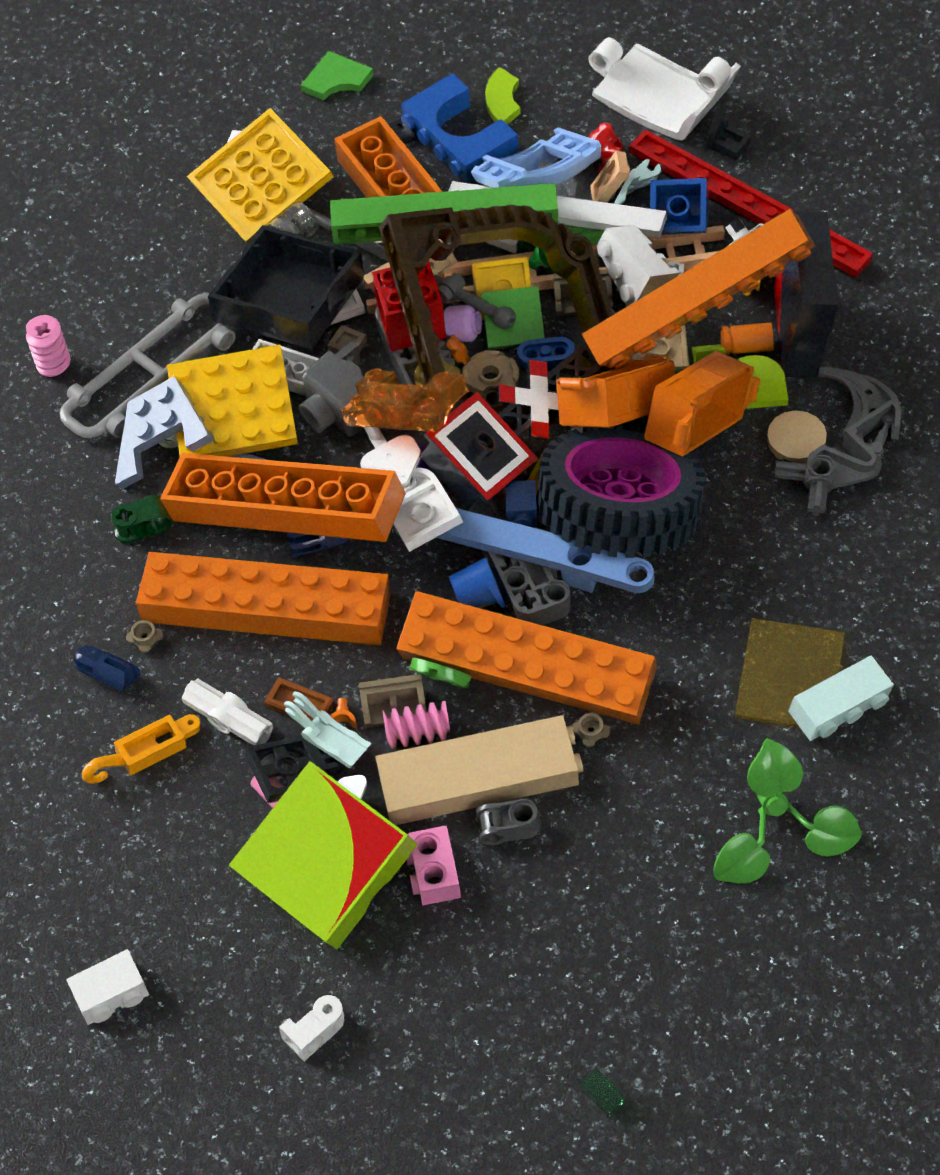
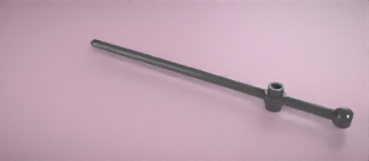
[293,204,516,329]

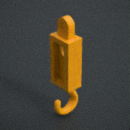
[82,714,201,784]

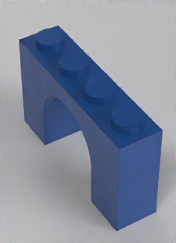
[401,73,519,183]

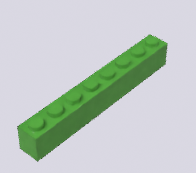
[330,183,558,245]

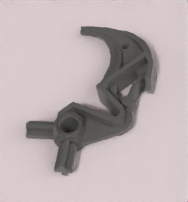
[774,367,902,516]

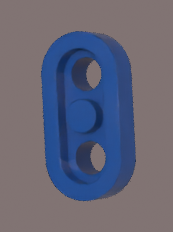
[517,337,574,369]

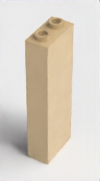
[375,715,583,825]

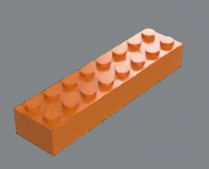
[582,209,816,369]
[160,453,406,542]
[136,552,391,646]
[396,591,657,725]

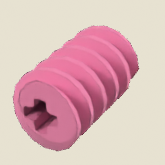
[26,315,71,377]
[383,701,450,749]

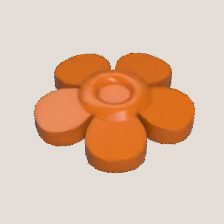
[447,335,470,365]

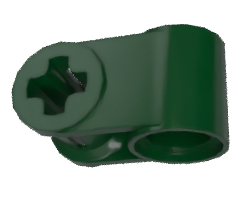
[111,495,172,544]

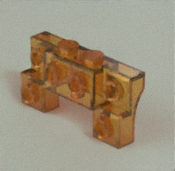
[341,368,468,432]

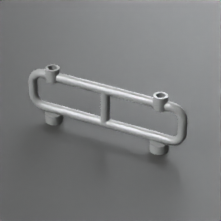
[60,293,235,438]

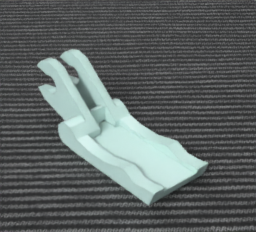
[614,159,661,205]
[283,691,371,768]

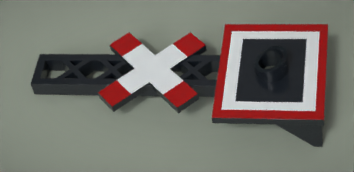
[420,342,603,510]

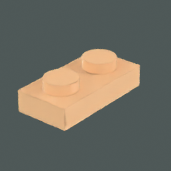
[590,150,630,203]

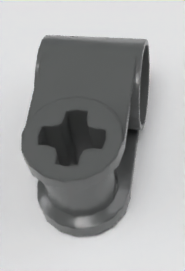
[476,799,540,845]

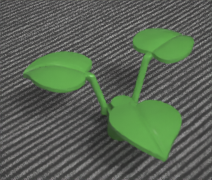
[713,738,862,883]

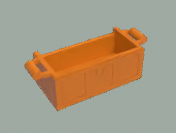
[644,351,760,457]
[556,354,675,428]

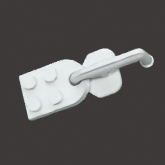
[357,408,463,552]

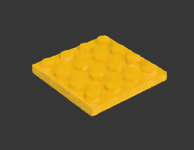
[187,108,334,244]
[167,344,298,457]

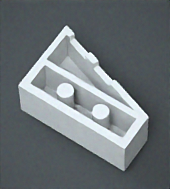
[596,225,680,306]

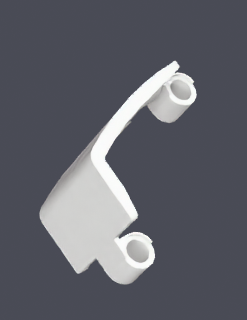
[588,38,741,140]

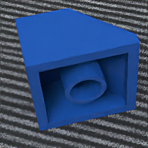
[650,178,709,235]

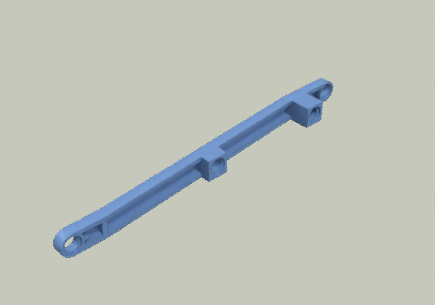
[229,453,655,593]

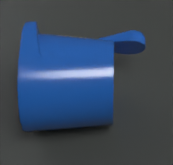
[449,557,506,608]

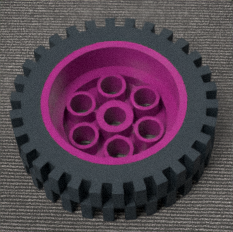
[536,425,706,558]

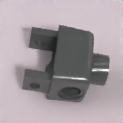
[299,341,398,437]

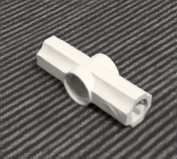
[182,678,273,746]

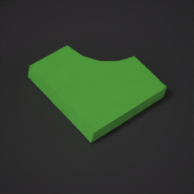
[301,51,374,100]

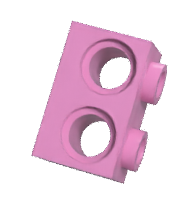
[406,825,461,906]

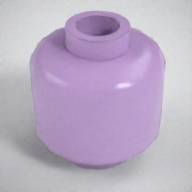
[444,305,482,342]

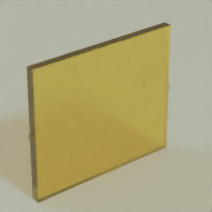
[735,618,845,728]

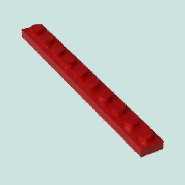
[629,129,873,278]

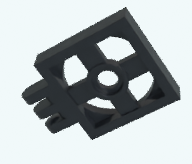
[245,735,343,803]

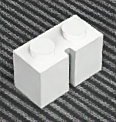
[66,949,149,1025]

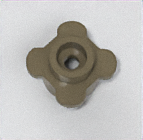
[126,620,163,653]
[572,712,610,747]

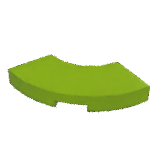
[485,67,521,125]

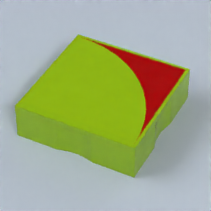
[229,761,418,950]

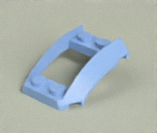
[471,128,601,188]

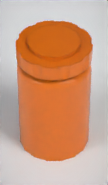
[720,323,774,355]

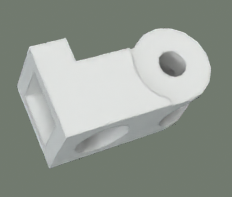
[279,995,344,1061]

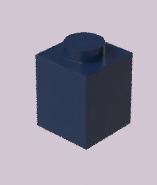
[505,480,537,528]

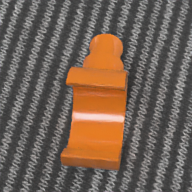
[330,698,357,729]

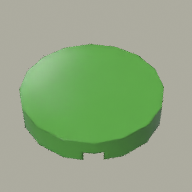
[409,658,472,688]

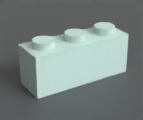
[788,655,894,741]

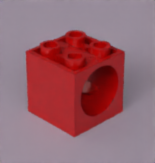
[372,260,446,352]

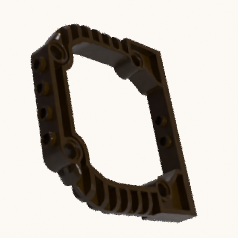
[379,204,616,430]

